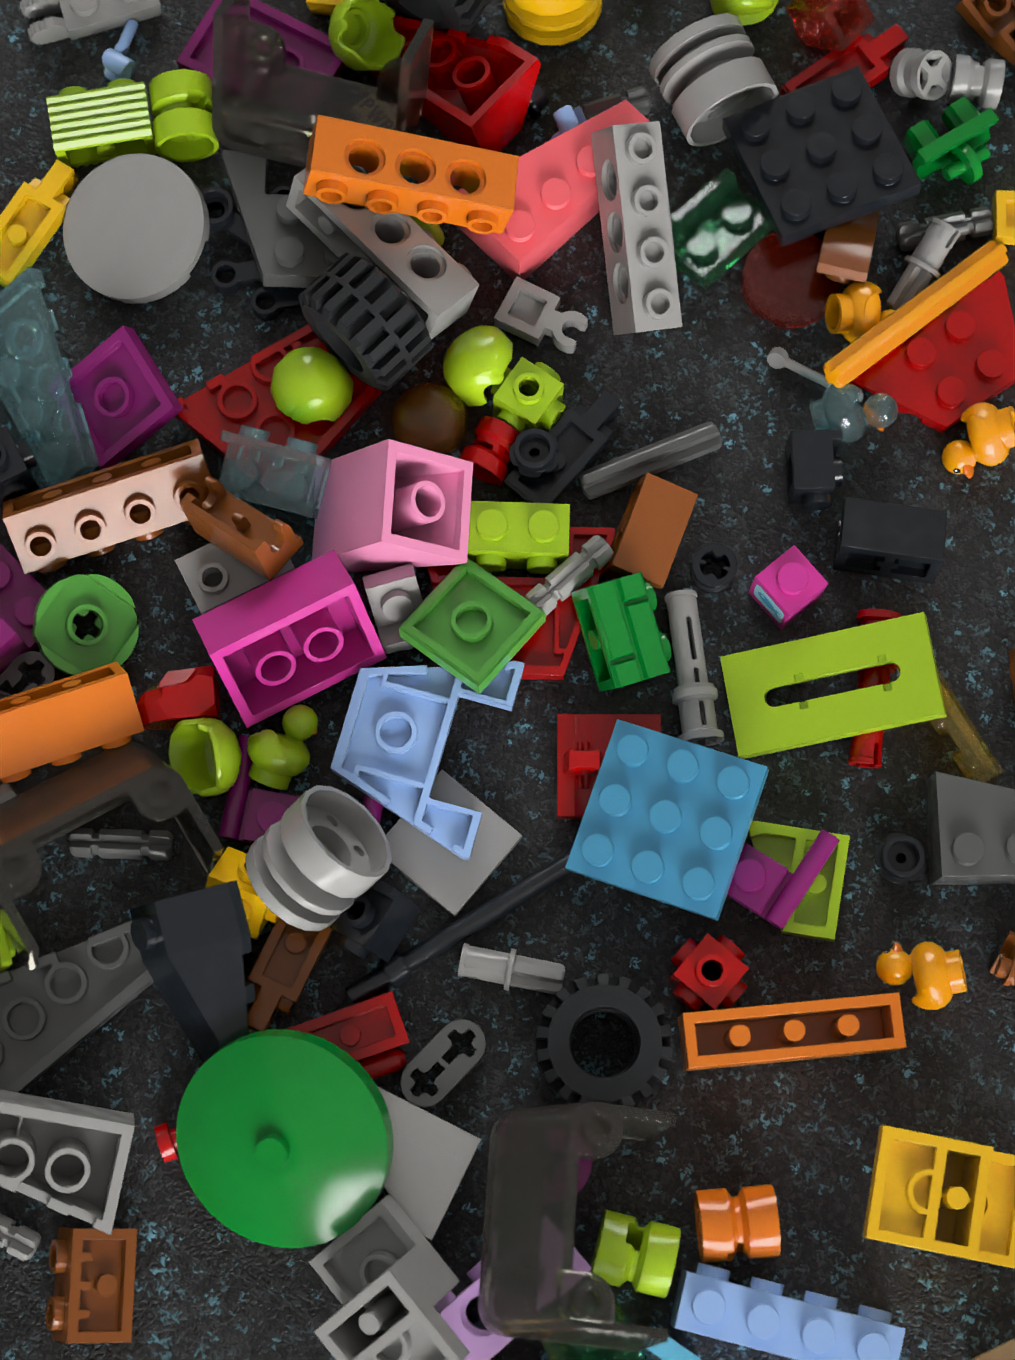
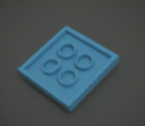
[565,719,769,921]

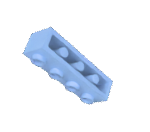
[670,1262,906,1360]

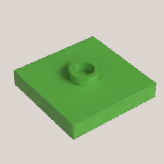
[398,558,546,694]

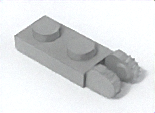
[20,0,163,45]

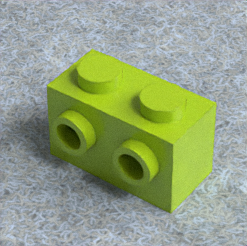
[468,501,570,574]

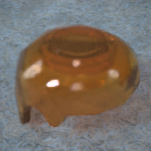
[391,382,470,455]

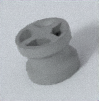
[890,48,953,100]

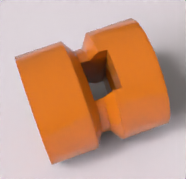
[694,1184,781,1263]

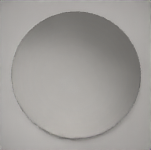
[63,154,210,304]

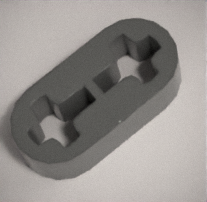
[400,1019,486,1108]

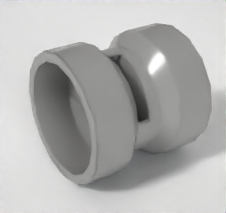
[946,54,1005,109]

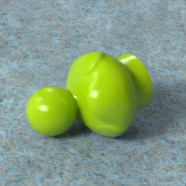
[247,704,318,790]

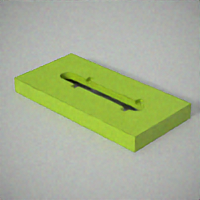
[720,612,947,759]

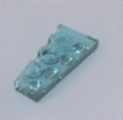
[0,267,99,486]

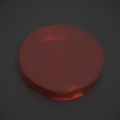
[741,233,841,329]

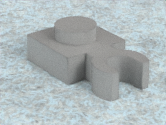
[494,276,588,354]

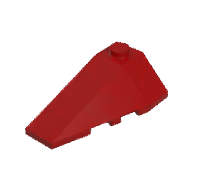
[369,16,541,152]

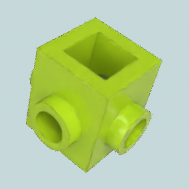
[491,357,566,432]

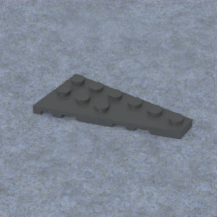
[0,920,154,1093]

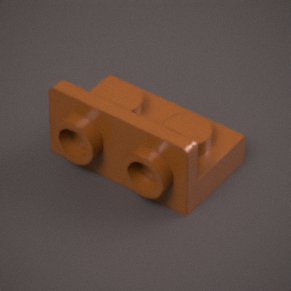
[45,1227,137,1344]

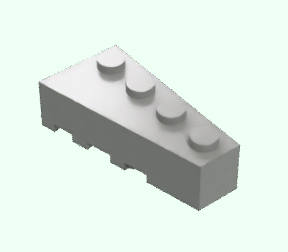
[0,1089,135,1235]

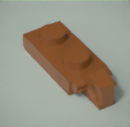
[248,917,333,1032]

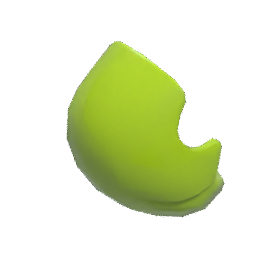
[328,0,405,72]
[443,325,513,406]
[270,347,353,425]
[168,718,242,797]

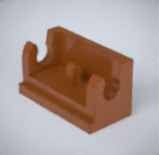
[602,472,698,589]
[179,476,304,581]

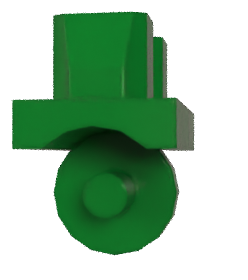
[903,96,999,185]

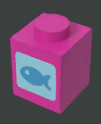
[748,545,829,630]

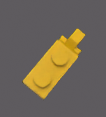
[0,160,79,293]

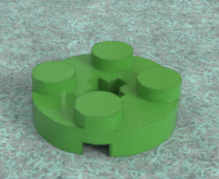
[32,574,139,676]

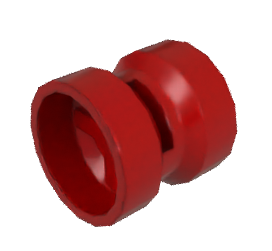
[459,416,520,486]

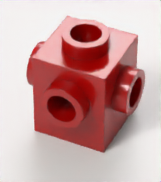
[669,933,749,1012]

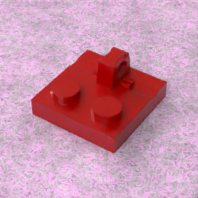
[557,714,661,820]

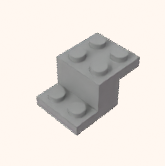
[309,1194,470,1360]

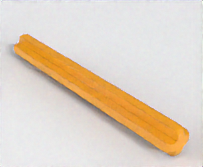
[823,240,1008,388]

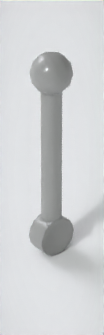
[767,347,863,406]

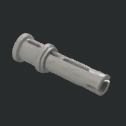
[664,589,724,747]

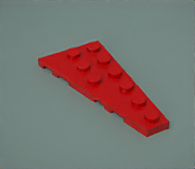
[175,276,476,504]

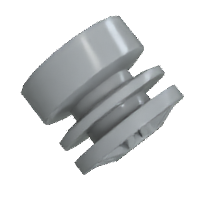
[648,13,779,147]
[245,785,392,931]

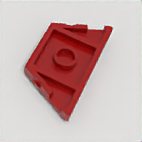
[848,271,1015,433]

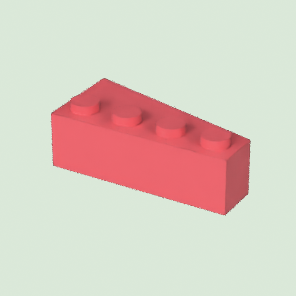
[456,100,650,280]

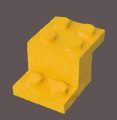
[862,1125,1015,1269]

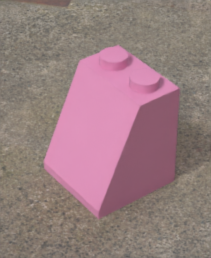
[312,439,473,572]

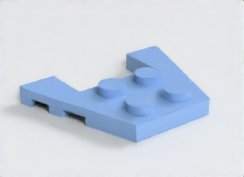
[330,661,525,861]

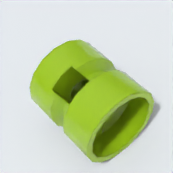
[149,69,219,162]
[590,1210,681,1299]

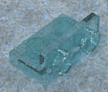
[219,424,332,519]

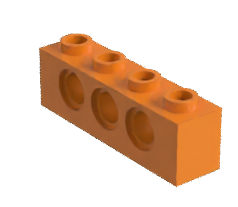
[303,114,519,234]

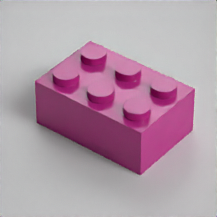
[192,550,387,728]

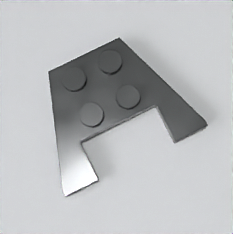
[222,150,412,288]

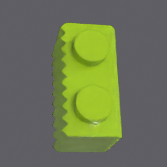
[46,78,157,168]

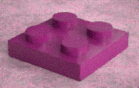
[51,326,183,468]

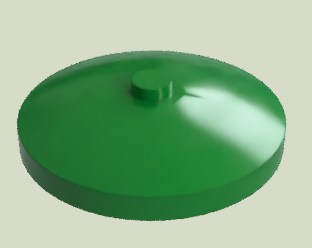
[176,1029,394,1248]

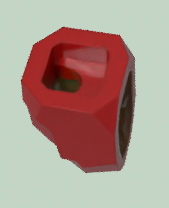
[136,666,222,730]

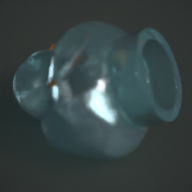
[809,383,898,442]

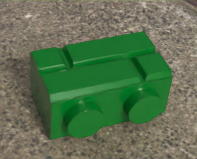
[571,572,671,692]

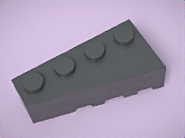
[924,771,1015,885]

